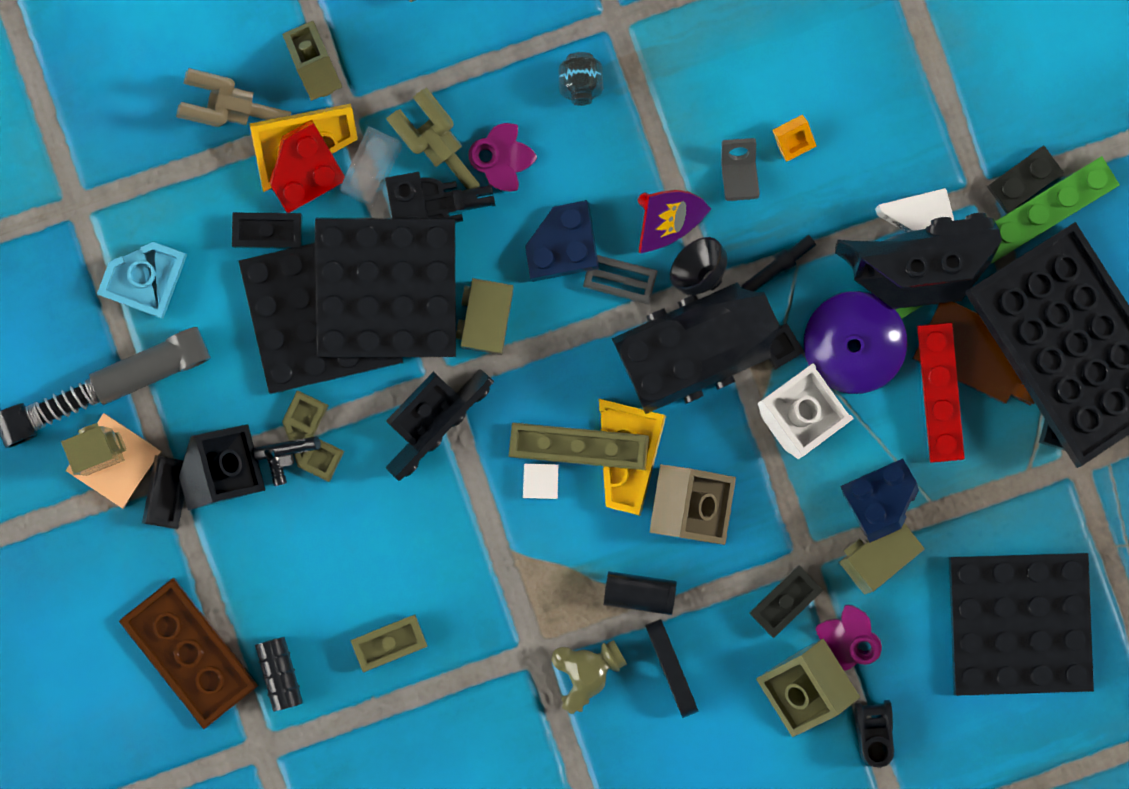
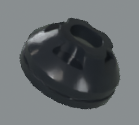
[670,237,728,295]

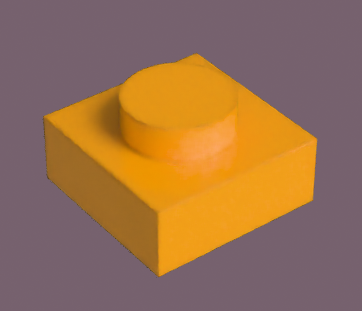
[772,114,817,162]

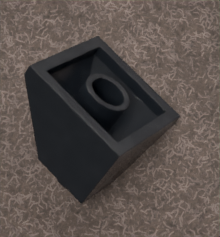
[179,424,266,510]

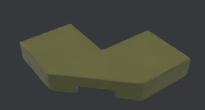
[282,390,345,482]

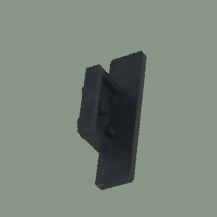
[386,369,494,481]

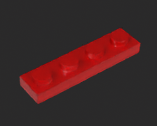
[917,322,965,463]

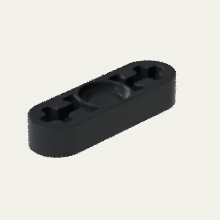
[645,619,699,718]

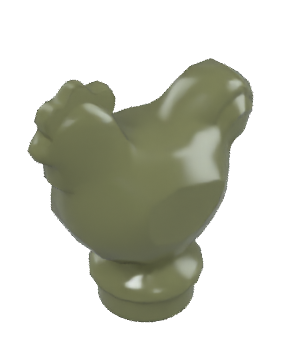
[551,640,627,714]

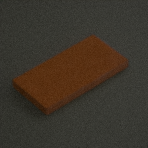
[119,578,259,729]

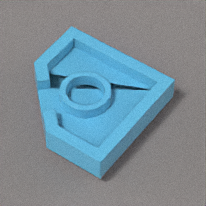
[97,242,187,319]

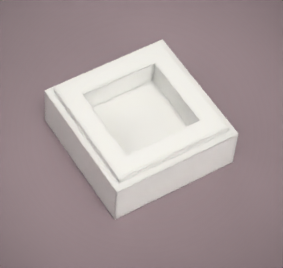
[523,464,558,499]

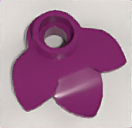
[468,123,537,192]
[816,605,882,671]

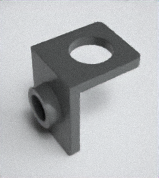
[721,138,760,201]

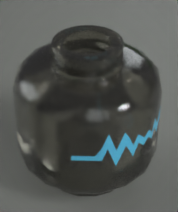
[558,52,604,106]

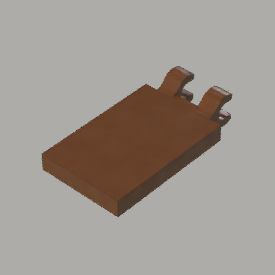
[912,302,1035,406]

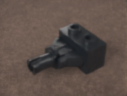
[385,172,496,223]

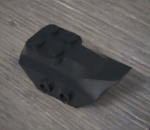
[835,213,1002,309]
[611,282,781,414]

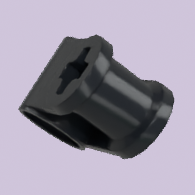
[854,700,894,768]

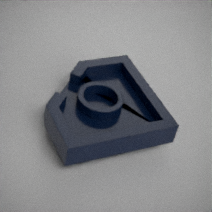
[525,200,599,282]
[840,458,919,543]

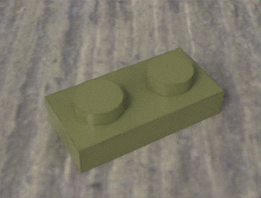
[350,614,428,673]

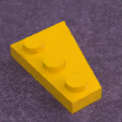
[249,104,358,192]
[599,399,666,516]

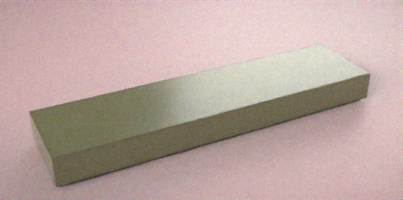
[508,423,649,470]

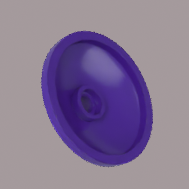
[804,291,907,394]

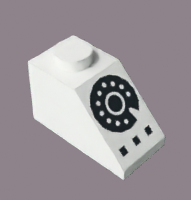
[875,188,954,232]

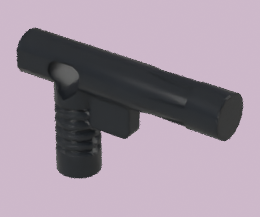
[254,436,321,486]

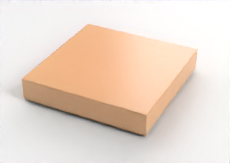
[65,413,162,509]

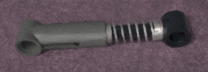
[0,327,211,448]

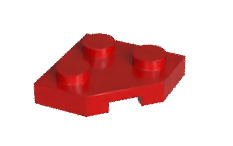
[269,120,347,213]

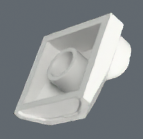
[758,363,854,459]

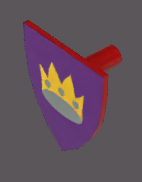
[638,190,711,254]

